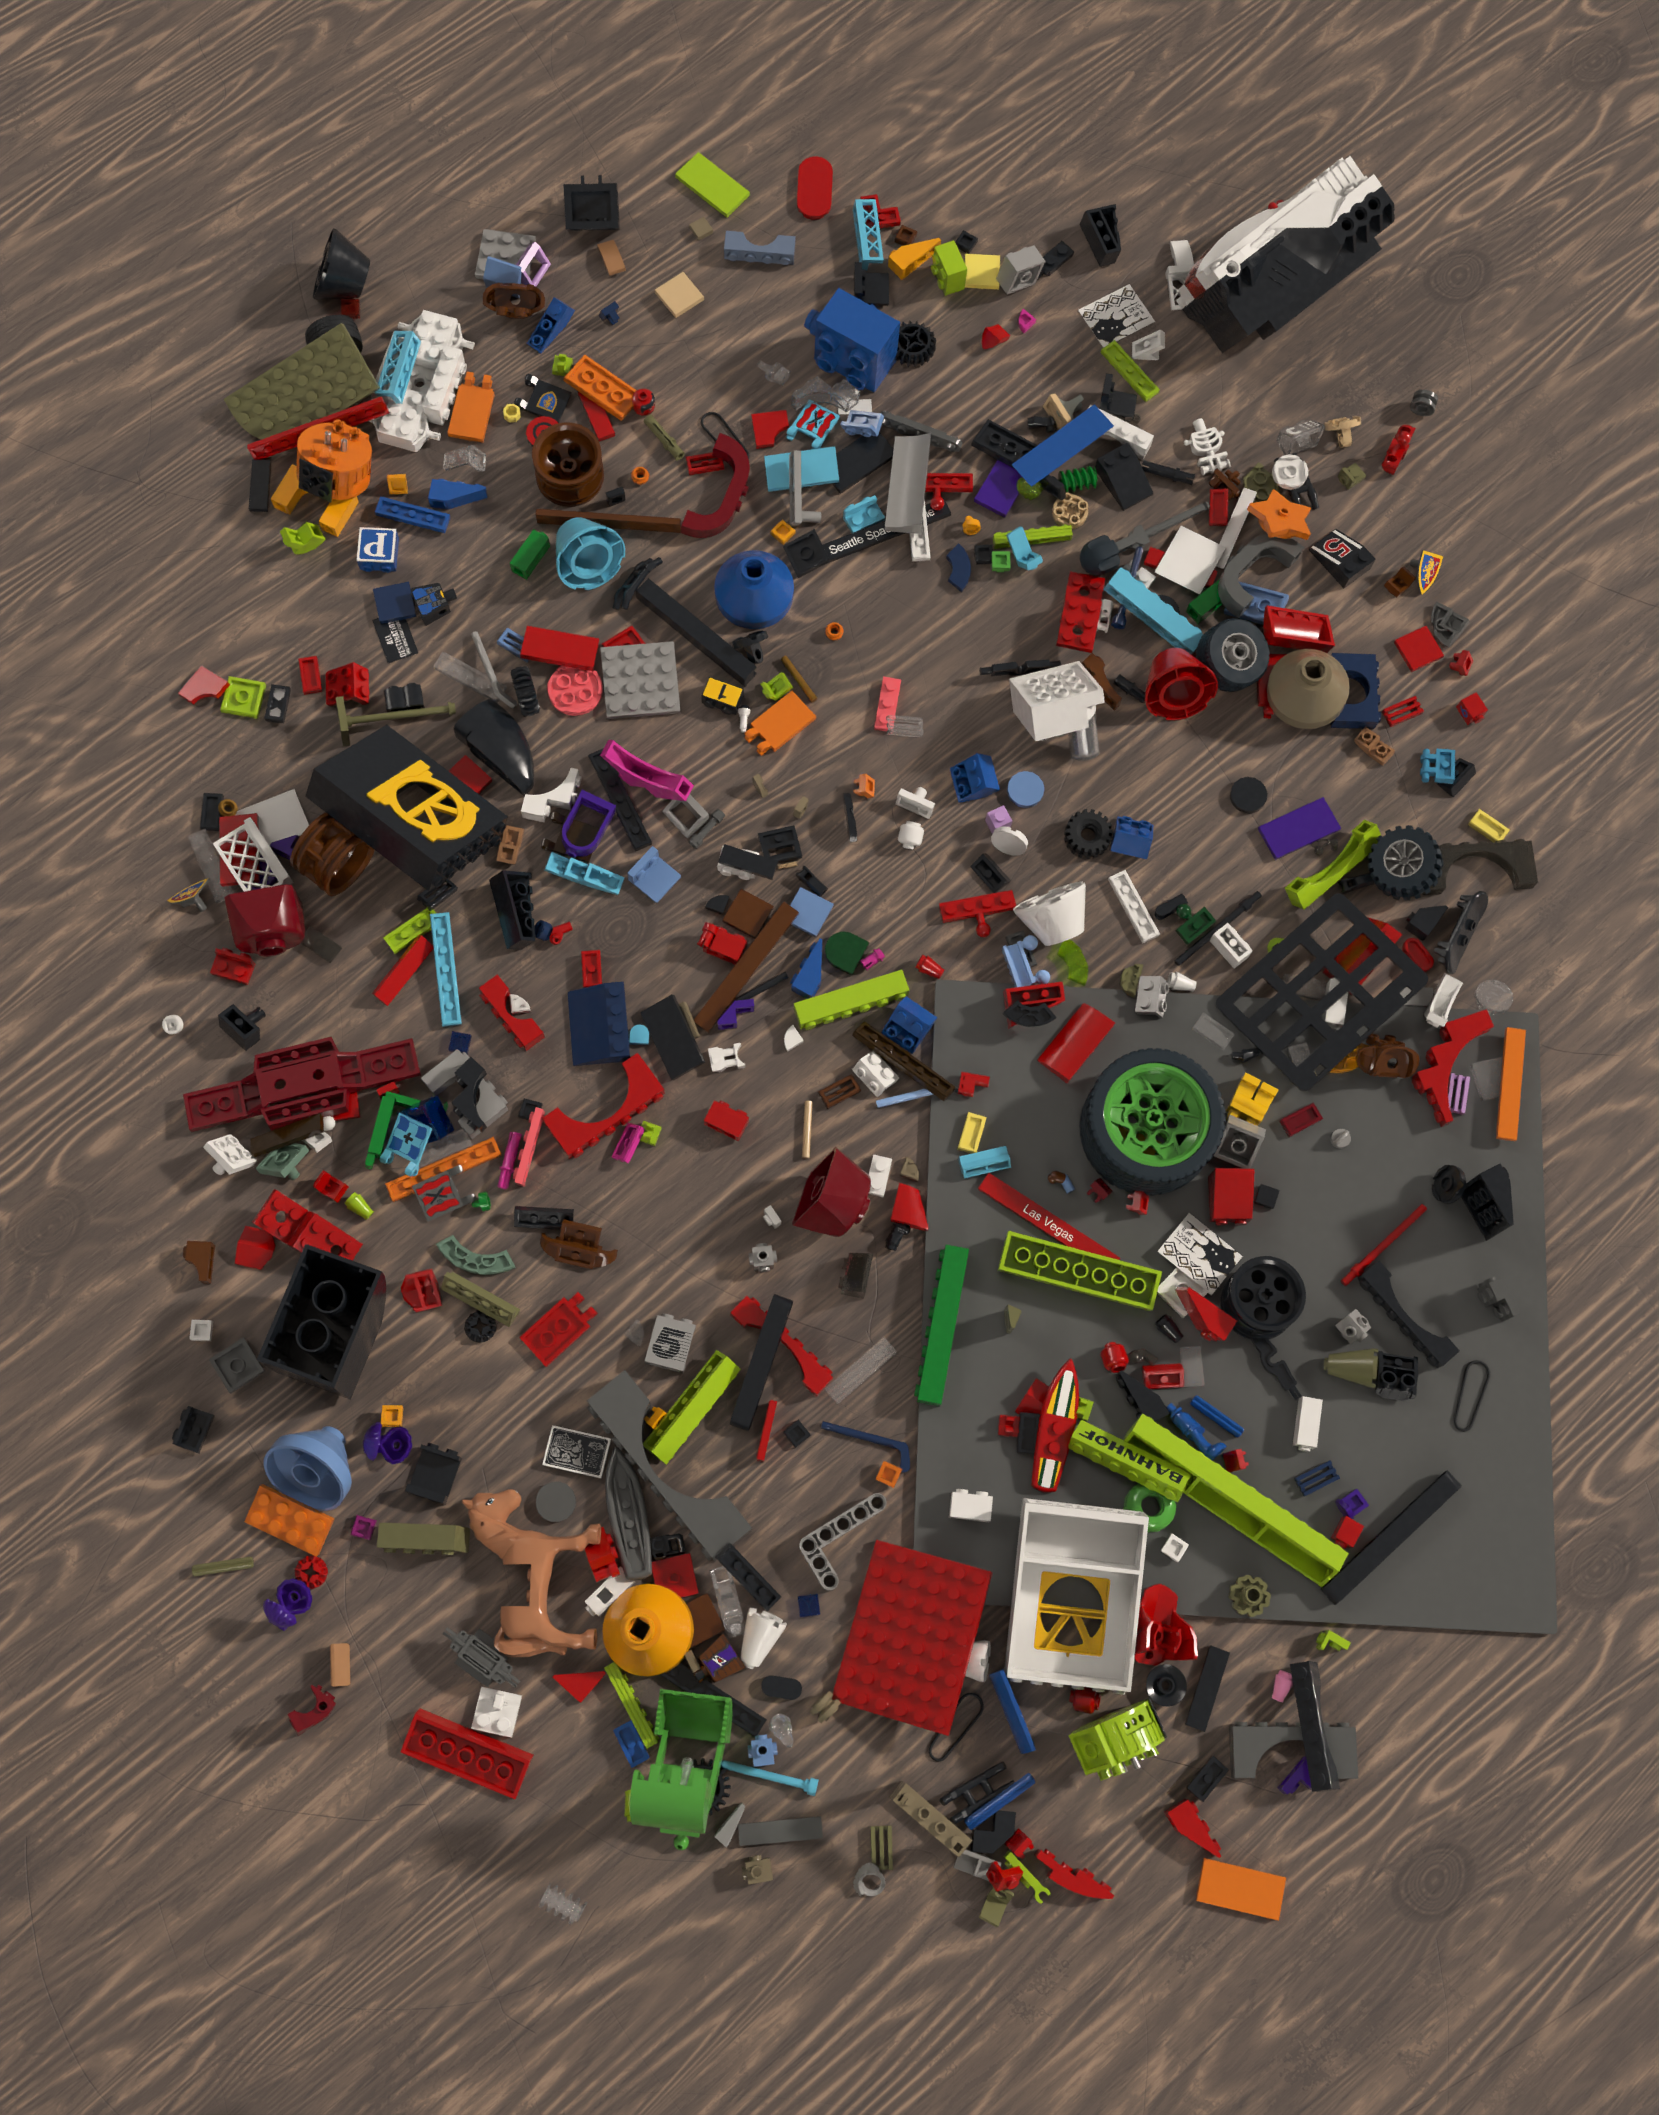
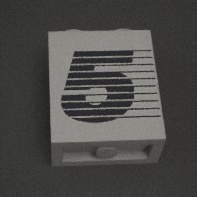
[645,1313,696,1374]

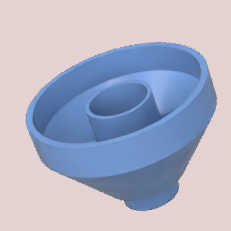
[263,1426,352,1511]

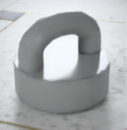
[1330,1129,1351,1149]

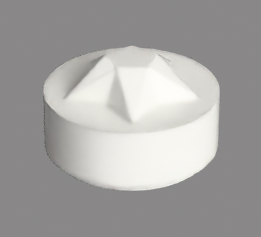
[162,1015,183,1034]

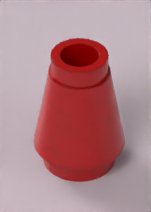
[915,954,945,979]

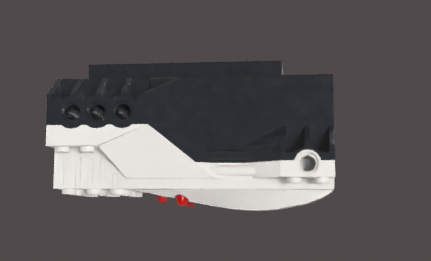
[1176,156,1395,354]

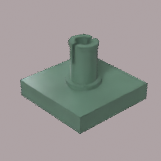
[256,1143,309,1180]

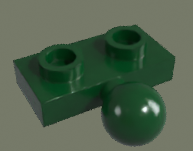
[1175,904,1216,945]

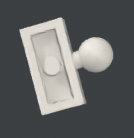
[302,1116,335,1153]

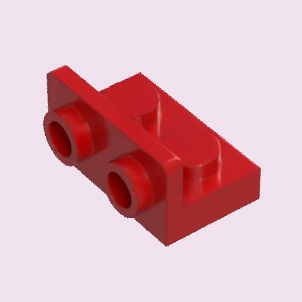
[210,948,255,985]

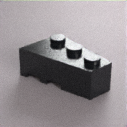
[1079,204,1121,267]

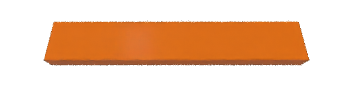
[1496,1027,1526,1142]
[385,1137,502,1202]

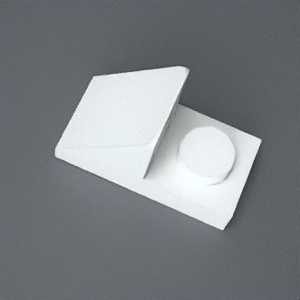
[1132,330,1165,360]

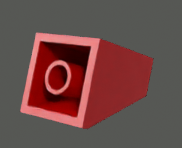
[1208,1168,1255,1226]

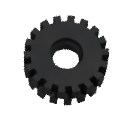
[1064,809,1113,859]

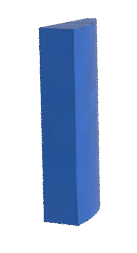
[989,1668,1036,1754]

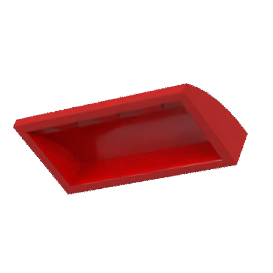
[1264,605,1335,653]
[1037,1003,1115,1084]

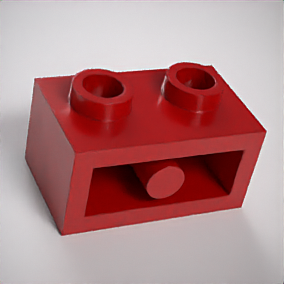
[704,1100,749,1142]

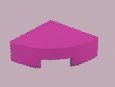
[1018,309,1036,333]

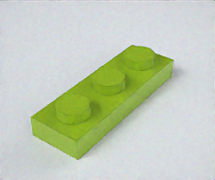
[383,907,436,954]

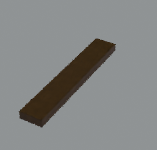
[852,1021,956,1101]

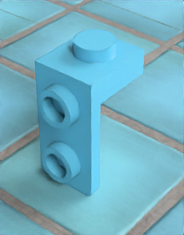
[1006,526,1043,571]

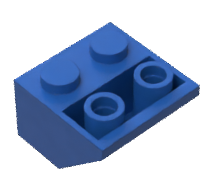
[950,753,1000,803]
[1111,816,1154,859]
[881,996,938,1054]

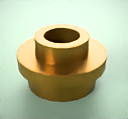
[218,799,238,817]

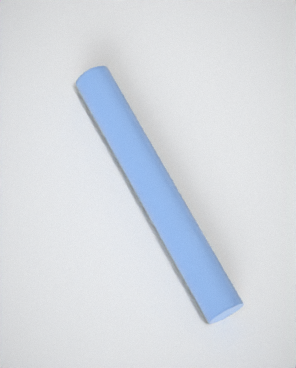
[876,1089,934,1108]

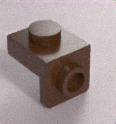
[1384,567,1416,598]

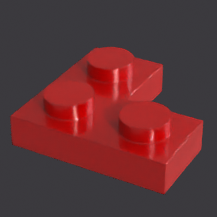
[860,194,901,229]

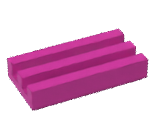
[612,1123,645,1164]

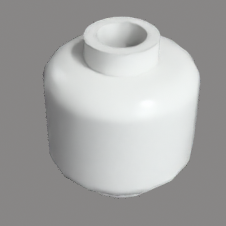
[898,821,924,850]

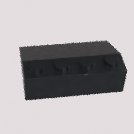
[1461,1164,1514,1241]

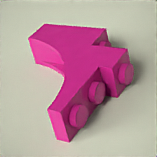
[600,740,694,801]

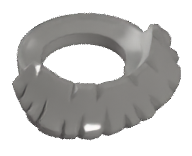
[853,1862,885,1896]

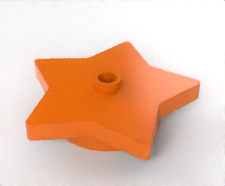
[1247,489,1311,540]

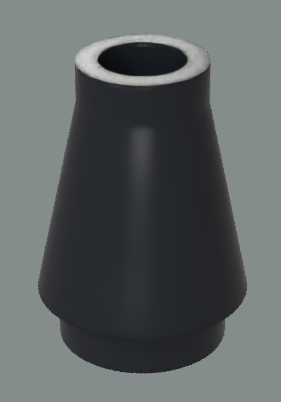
[1155,1314,1184,1343]

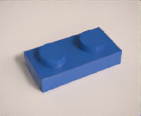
[613,1720,650,1768]

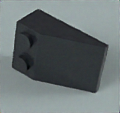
[1095,443,1153,511]

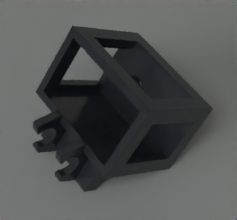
[563,175,620,231]

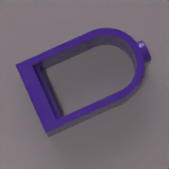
[562,790,616,858]

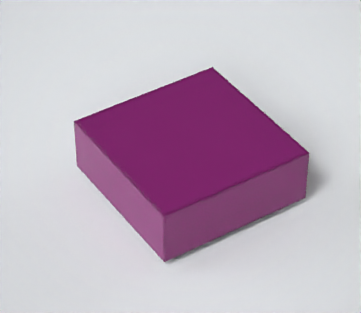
[350,1515,377,1541]

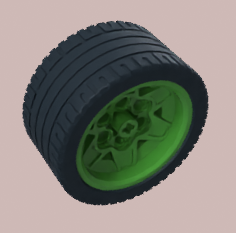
[1079,1048,1226,1196]

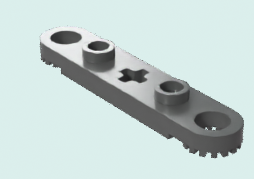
[880,411,963,452]

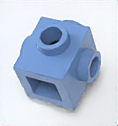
[747,1734,778,1767]

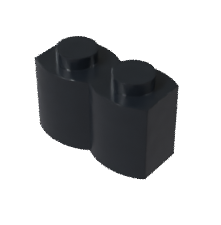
[384,683,425,712]

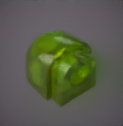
[1017,477,1043,500]

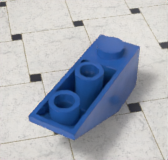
[527,297,575,353]
[428,479,488,510]
[790,938,822,999]

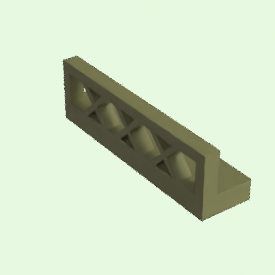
[441,1272,520,1327]

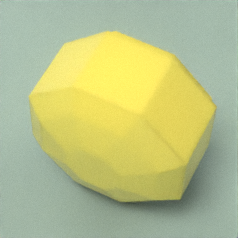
[503,404,521,423]

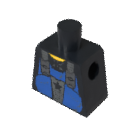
[410,583,457,626]

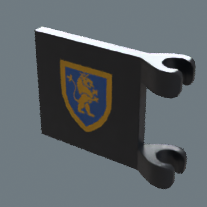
[514,374,572,423]

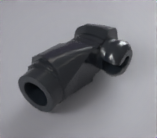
[1027,415,1057,433]
[885,1222,911,1251]

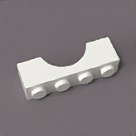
[1089,405,1154,460]

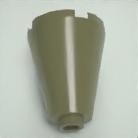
[1324,1348,1378,1388]

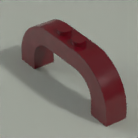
[681,433,750,538]

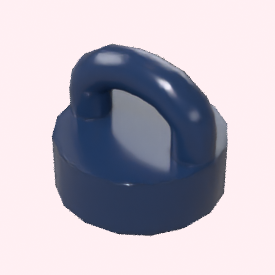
[535,920,553,941]

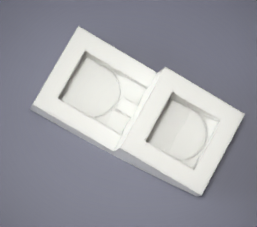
[1170,240,1194,266]

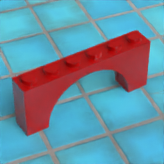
[542,1053,665,1159]

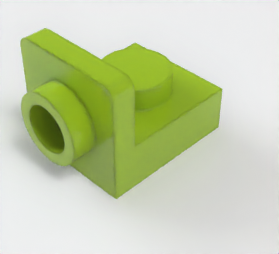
[1316,1630,1351,1651]

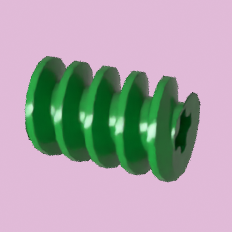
[1058,466,1097,492]

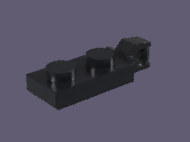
[1037,241,1074,280]

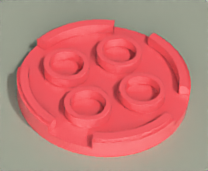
[547,666,603,716]

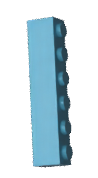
[1103,567,1204,654]

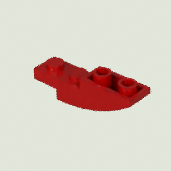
[1034,1849,1115,1899]

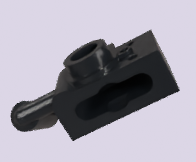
[650,1533,686,1561]

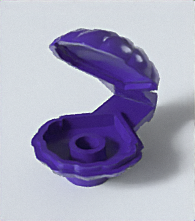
[363,1422,412,1464]
[263,1579,312,1631]

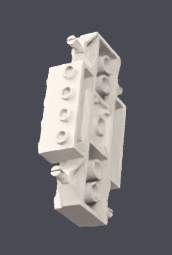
[369,310,475,452]

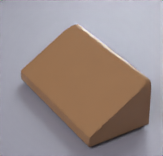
[330,1643,350,1687]

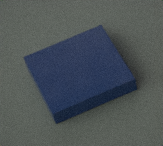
[373,581,417,624]

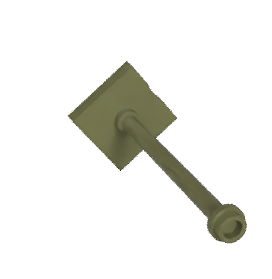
[336,696,456,747]

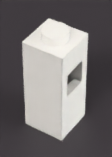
[1322,978,1348,1030]
[1293,1396,1323,1452]
[585,1566,635,1617]

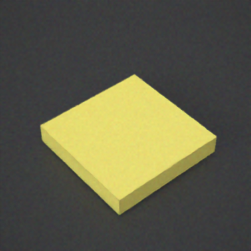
[965,254,1000,290]

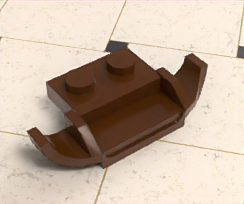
[540,1220,618,1269]

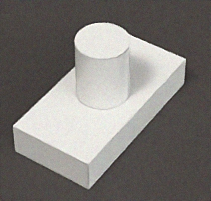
[896,787,935,819]

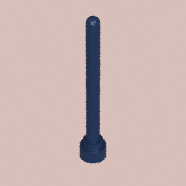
[1111,546,1143,629]

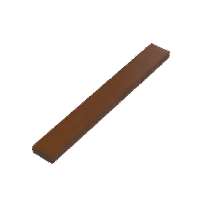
[536,509,681,533]
[694,902,799,1033]

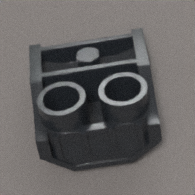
[1375,1351,1418,1401]

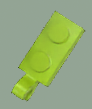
[1003,1851,1051,1904]

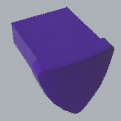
[1335,1489,1369,1519]

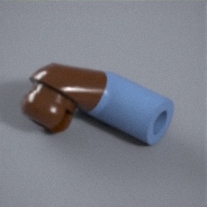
[1048,1171,1075,1194]

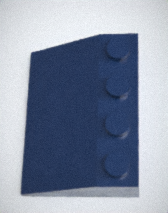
[568,981,630,1066]

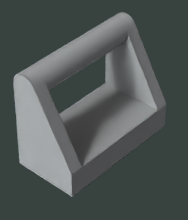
[662,794,709,838]

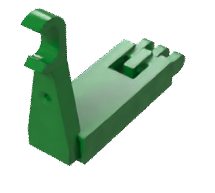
[365,1091,448,1170]

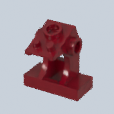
[287,1684,336,1736]

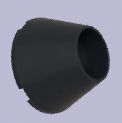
[313,228,370,300]

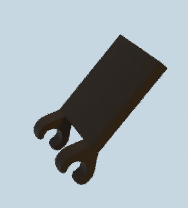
[541,812,600,863]

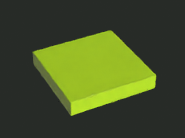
[220,676,266,719]

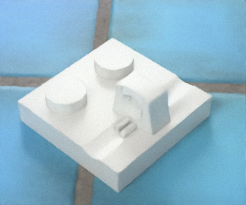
[471,1687,522,1738]

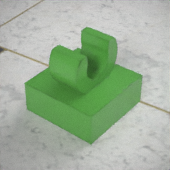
[991,551,1011,572]

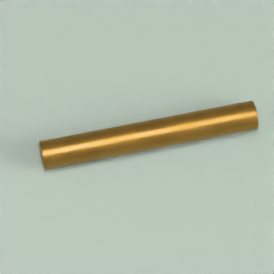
[781,656,818,703]

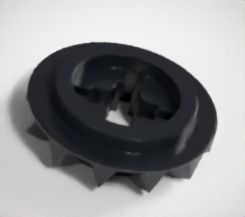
[464,1311,496,1343]

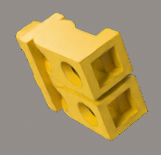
[1226,1072,1279,1126]

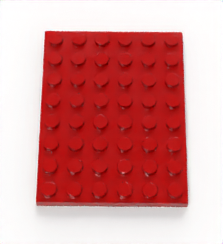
[832,1540,993,1736]

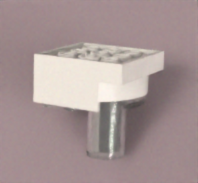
[1009,661,1105,761]

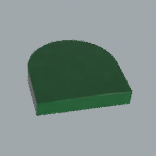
[825,931,869,976]

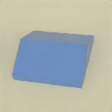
[483,256,522,298]

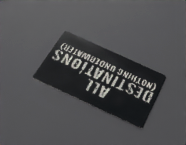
[372,618,418,663]

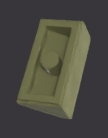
[1004,1304,1022,1334]

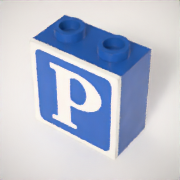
[357,527,399,573]

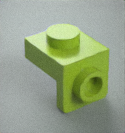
[761,672,793,701]

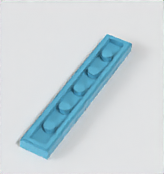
[430,912,462,1027]

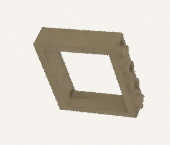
[889,1781,972,1857]

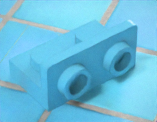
[843,495,885,533]

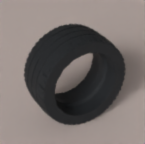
[305,314,363,353]

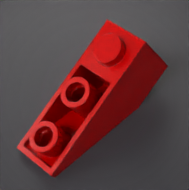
[1164,1799,1221,1858]

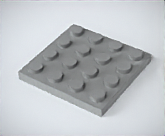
[601,641,681,719]

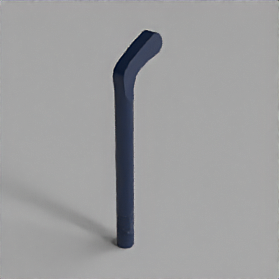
[821,1421,910,1473]

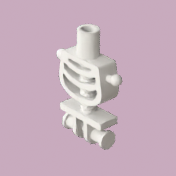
[1184,418,1231,475]

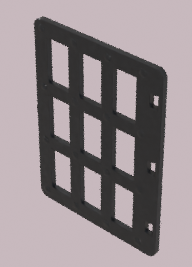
[1216,893,1428,1091]

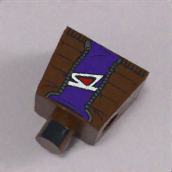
[693,1634,745,1683]

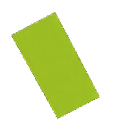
[675,152,750,218]

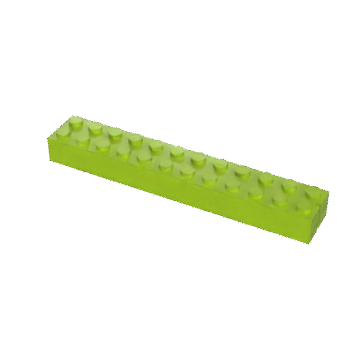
[1123,1413,1348,1587]

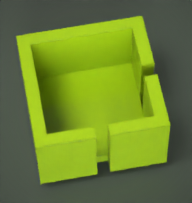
[931,240,967,296]

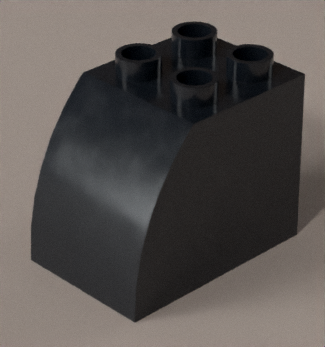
[257,1244,386,1400]

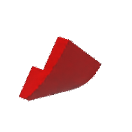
[891,1183,929,1231]

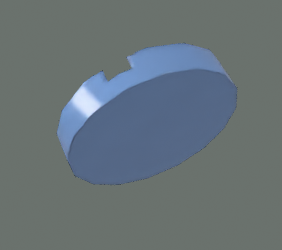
[1007,771,1044,808]

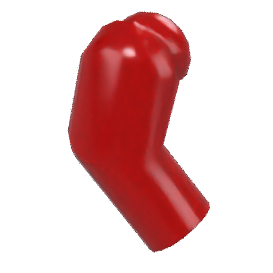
[549,921,573,945]

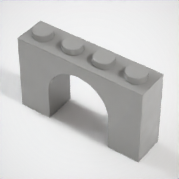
[421,1049,508,1139]

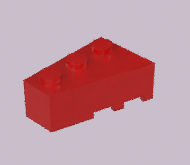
[1003,981,1065,1029]

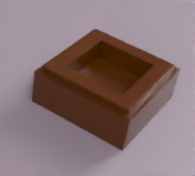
[894,225,917,246]

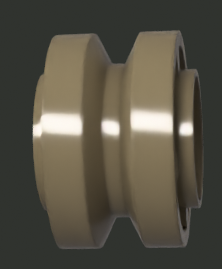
[809,1690,841,1723]

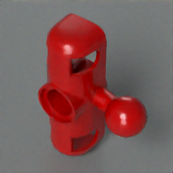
[1382,425,1416,475]

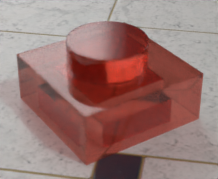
[341,299,360,319]

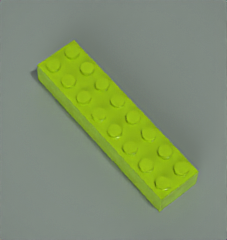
[997,1231,1162,1311]

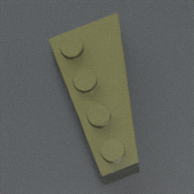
[377,1523,471,1555]

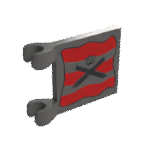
[412,1165,476,1222]

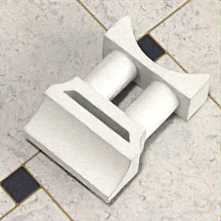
[708,1043,745,1073]

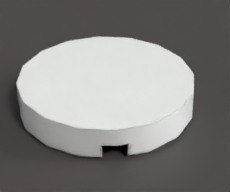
[1272,454,1308,490]
[991,827,1028,856]

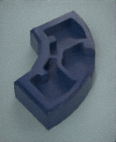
[946,543,971,592]

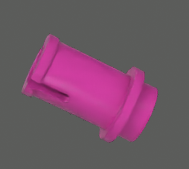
[860,948,885,971]

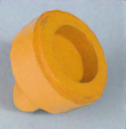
[962,516,981,535]

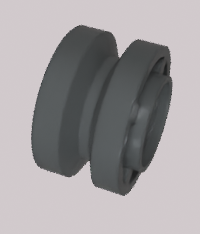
[1410,390,1438,416]

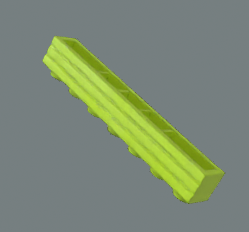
[993,524,1073,549]
[604,1662,659,1749]

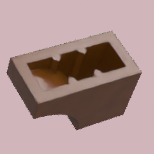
[183,1241,215,1284]

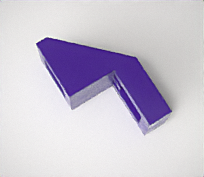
[717,999,754,1030]

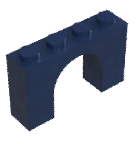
[1330,653,1381,729]

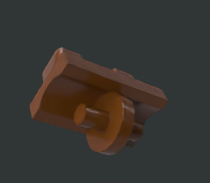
[1209,468,1241,501]

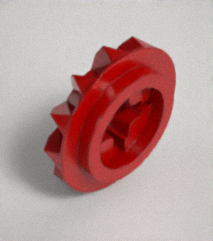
[294,1556,328,1589]

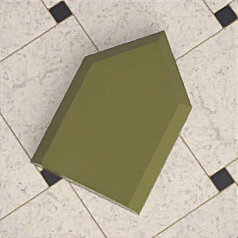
[1242,462,1280,514]

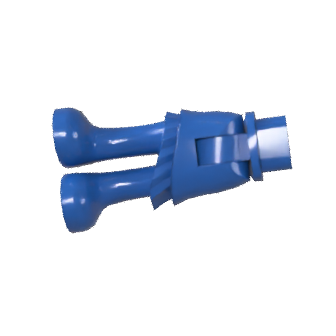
[1166,1403,1227,1461]

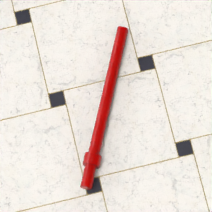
[1341,1204,1427,1286]

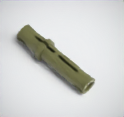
[644,415,685,461]

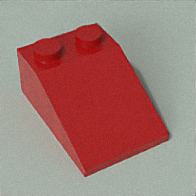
[1175,1287,1237,1342]

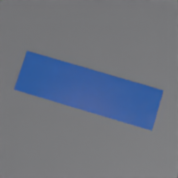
[1012,404,1114,487]

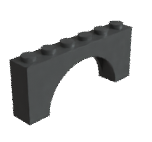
[1229,1722,1358,1779]

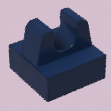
[599,301,620,325]

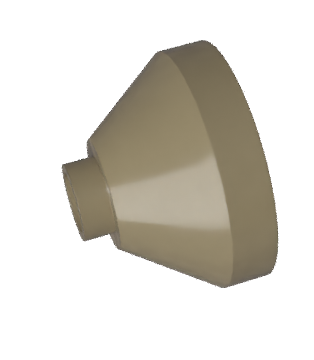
[1267,649,1350,729]

